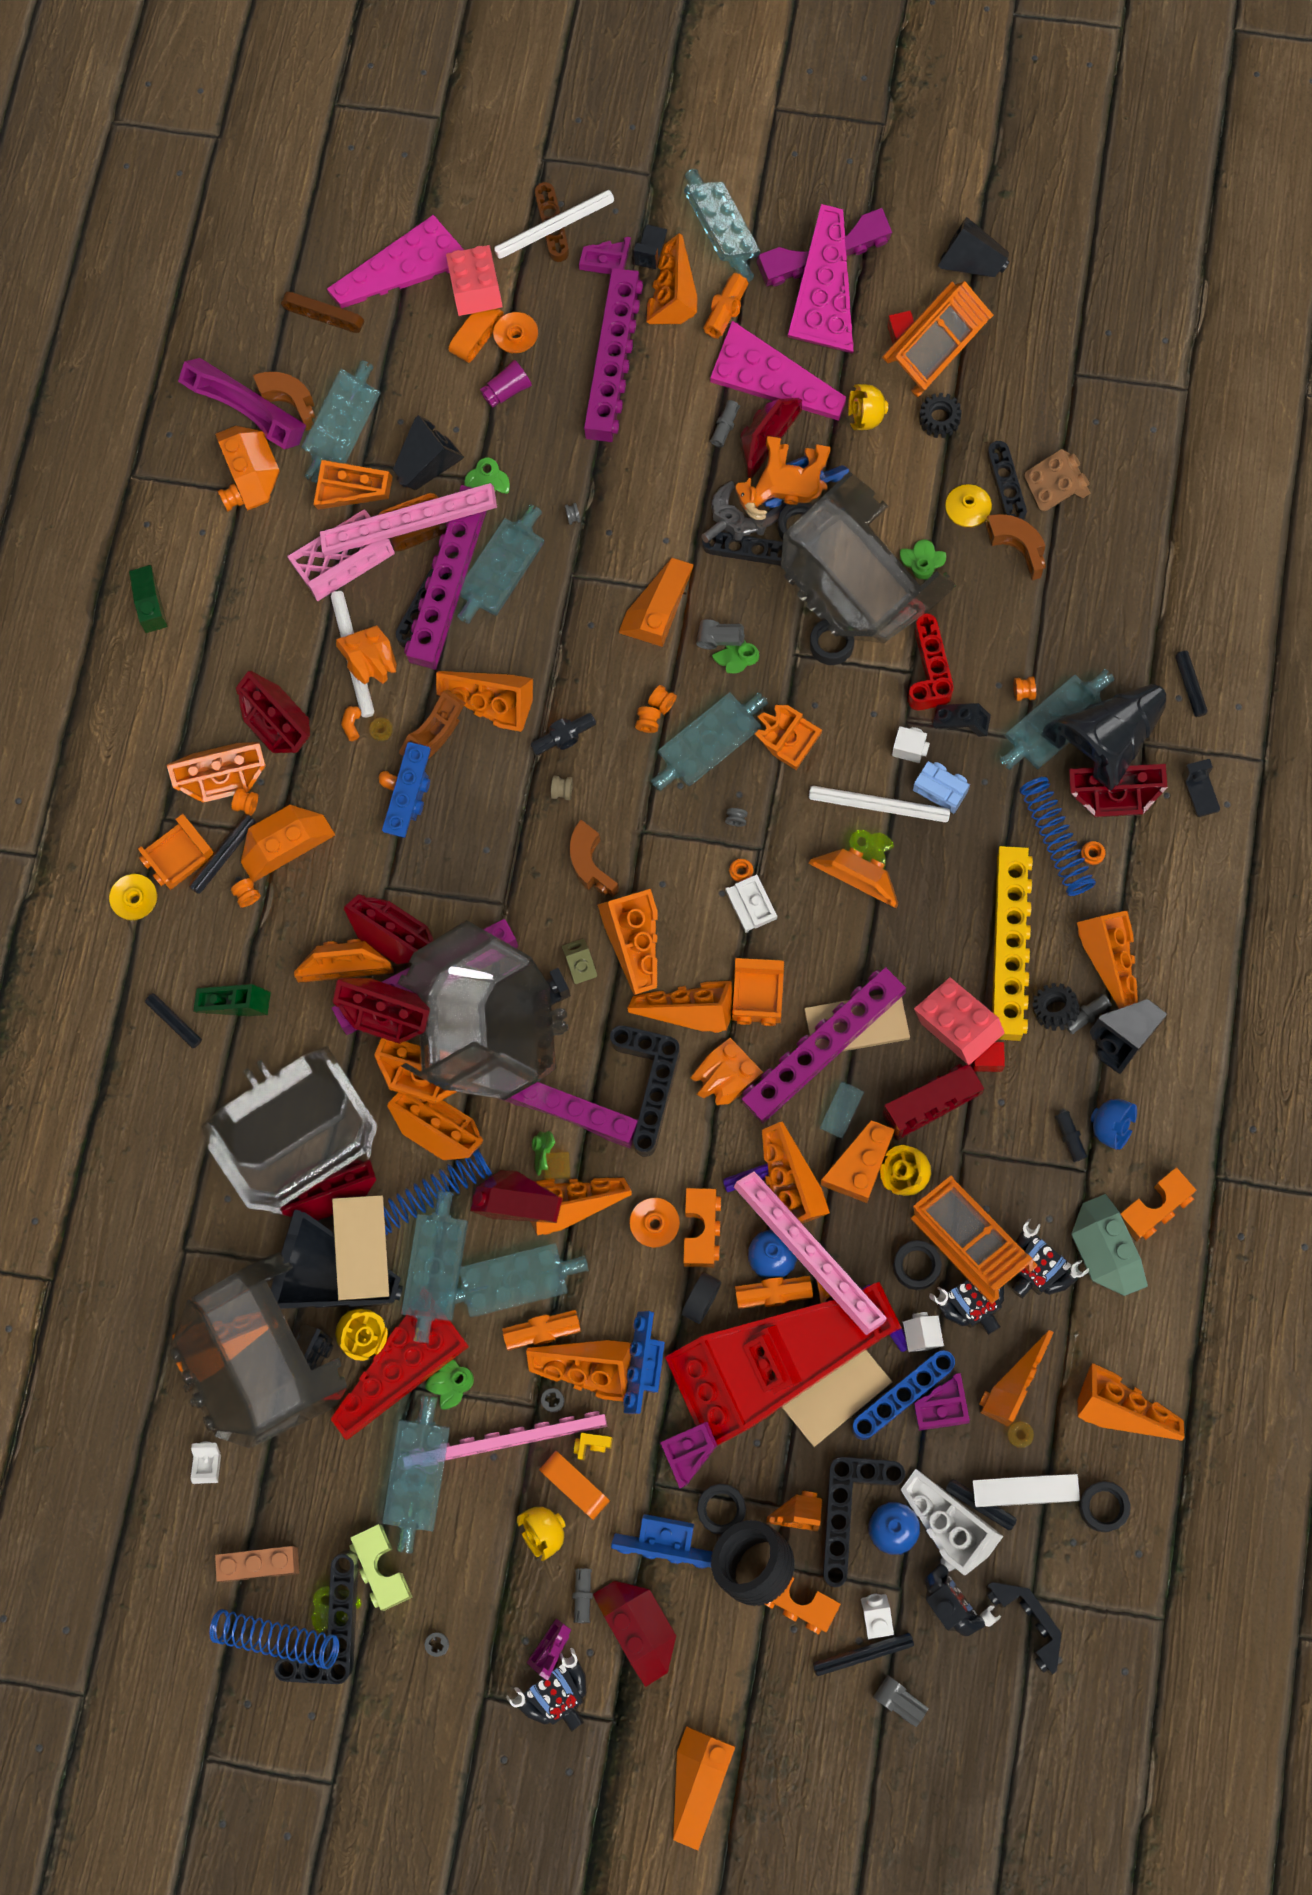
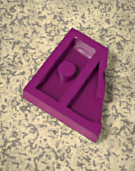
[579,237,631,274]
[914,1373,970,1431]
[660,1422,717,1488]
[526,1618,571,1680]

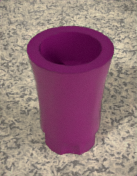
[480,360,532,408]

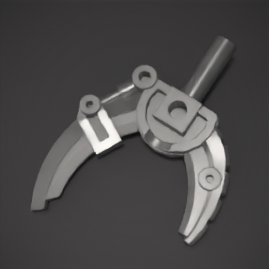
[701,481,788,542]

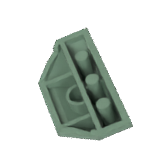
[1071,1194,1148,1296]

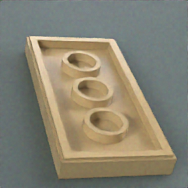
[805,994,910,1052]
[332,1195,389,1301]
[781,1350,892,1447]

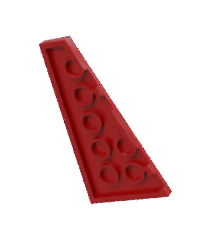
[331,1287,469,1440]

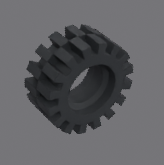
[919,393,962,438]
[1032,983,1080,1031]

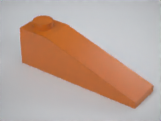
[619,558,694,647]
[627,981,732,1033]

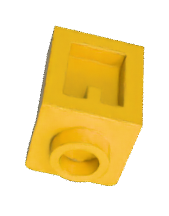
[574,1433,613,1461]

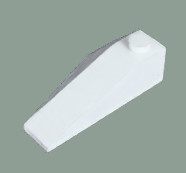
[901,1469,1003,1575]

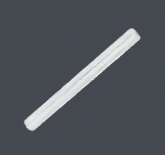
[494,190,614,259]
[331,591,374,718]
[809,786,950,822]

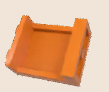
[138,814,214,890]
[732,958,784,1026]

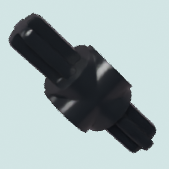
[531,713,596,755]

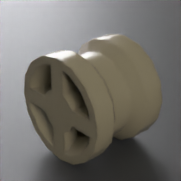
[551,776,573,800]

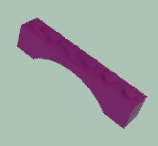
[756,208,892,287]
[178,358,306,450]
[491,1068,638,1149]

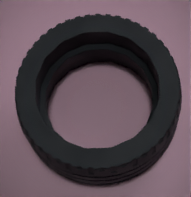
[711,1520,795,1606]

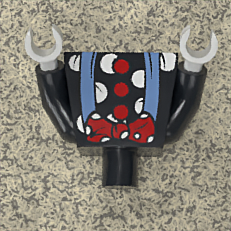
[1011,1219,1089,1299]
[929,1258,1004,1335]
[925,1557,1001,1636]
[506,1648,587,1732]

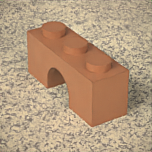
[215,1546,299,1582]

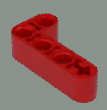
[908,614,954,710]

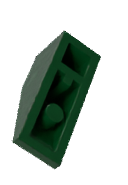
[129,565,168,633]
[193,984,271,1016]

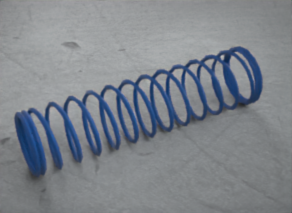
[1020,777,1096,896]
[384,1148,492,1236]
[209,1609,339,1669]

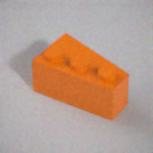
[313,460,393,510]
[821,1120,895,1203]

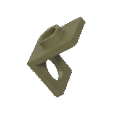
[562,939,597,984]

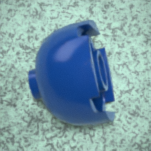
[1091,1099,1137,1150]
[748,1230,797,1279]
[868,1502,920,1555]

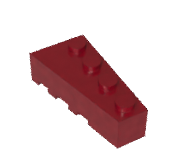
[882,1064,984,1141]

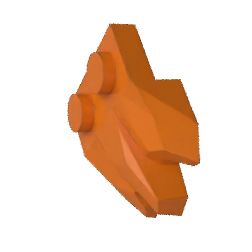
[336,625,397,684]
[754,705,822,770]
[690,1038,764,1105]

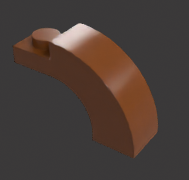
[253,372,316,431]
[986,514,1046,580]
[399,690,465,759]
[570,820,619,898]

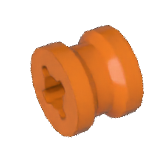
[218,483,244,512]
[1014,676,1036,702]
[648,685,677,714]
[635,706,661,733]
[232,788,259,816]
[231,878,261,908]

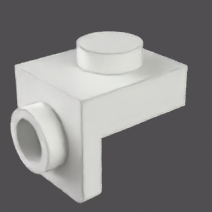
[191,1441,221,1484]
[861,1594,894,1639]

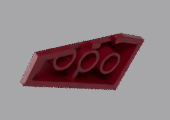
[470,1170,563,1223]

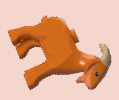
[735,436,831,520]

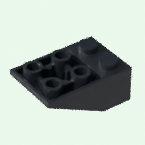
[280,1324,334,1385]

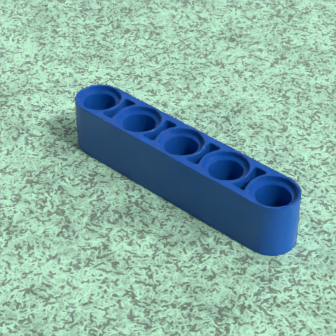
[852,1350,955,1440]

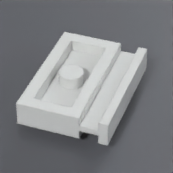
[725,875,777,933]

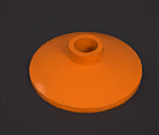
[493,312,538,353]
[630,1198,680,1248]

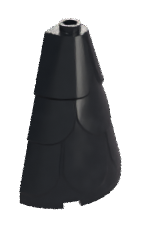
[1041,684,1166,791]
[266,1210,403,1309]

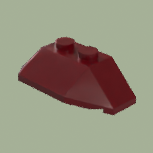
[740,398,802,479]
[236,671,310,753]
[1069,764,1168,817]
[344,894,436,964]
[333,978,431,1044]
[277,1159,376,1221]
[593,1581,676,1687]

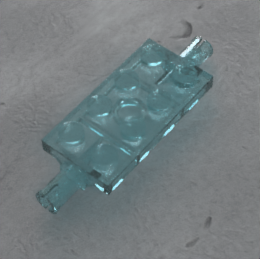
[684,169,761,282]
[302,361,380,483]
[457,505,544,624]
[1000,669,1114,770]
[651,692,768,792]
[401,1191,468,1343]
[439,1243,589,1317]
[382,1396,450,1553]

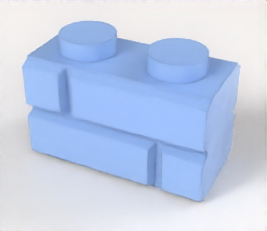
[913,761,970,814]

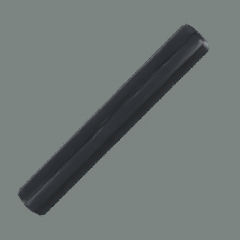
[189,815,256,894]
[813,1633,914,1676]

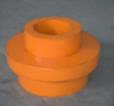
[1081,841,1105,865]
[729,859,753,882]

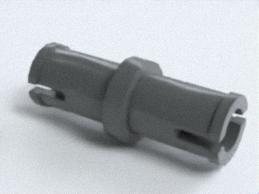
[710,400,740,447]
[1064,993,1112,1035]
[572,1568,593,1623]

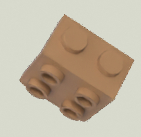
[1024,449,1091,511]

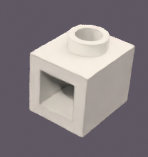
[892,726,930,763]
[903,1312,944,1352]

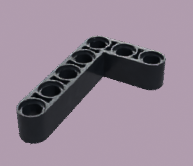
[610,1026,680,1157]
[823,1457,905,1588]
[274,1550,359,1684]

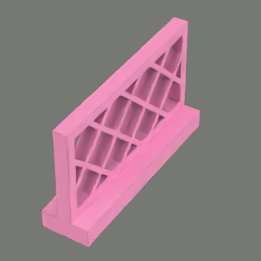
[287,509,395,601]

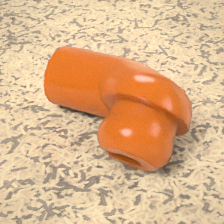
[341,706,361,741]
[378,771,397,791]

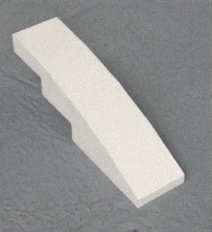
[973,1474,1080,1507]

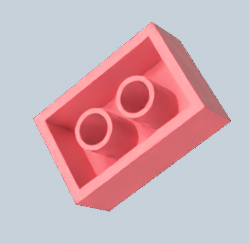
[446,245,503,316]
[914,977,1005,1065]

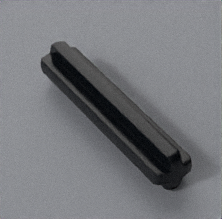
[1175,650,1208,717]
[145,993,202,1048]
[946,1479,1017,1530]

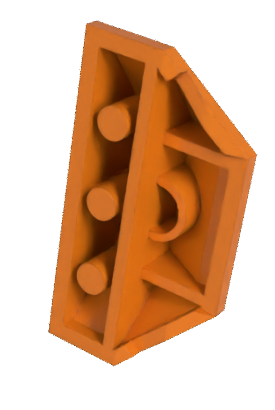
[215,426,280,511]
[167,742,266,803]
[241,805,335,882]
[809,848,898,908]
[294,939,394,983]
[374,1038,476,1104]
[387,1092,483,1160]

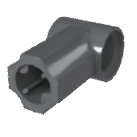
[696,619,745,650]
[873,1675,929,1727]

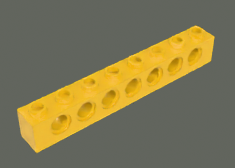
[992,846,1033,1041]

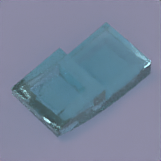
[820,1082,864,1138]

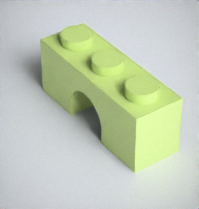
[349,1524,412,1611]

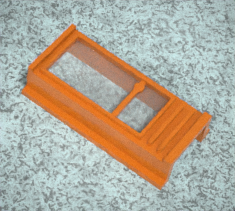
[882,281,993,397]
[911,1176,1037,1304]

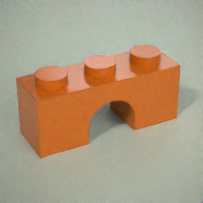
[1121,1167,1197,1242]
[684,1188,721,1268]
[765,1577,841,1635]

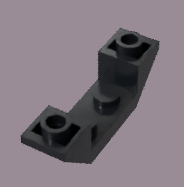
[986,1582,1062,1675]

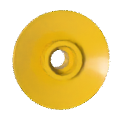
[945,484,992,527]
[109,874,157,920]

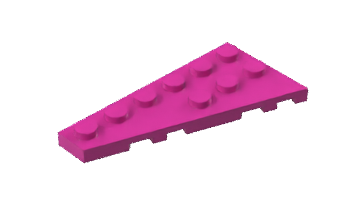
[788,204,854,353]
[327,215,464,308]
[710,321,846,421]

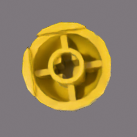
[848,384,888,430]
[880,1145,931,1196]
[335,1308,388,1361]
[517,1507,565,1561]

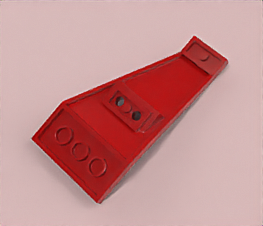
[665,1282,902,1446]

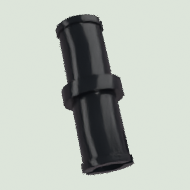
[1054,1111,1088,1163]

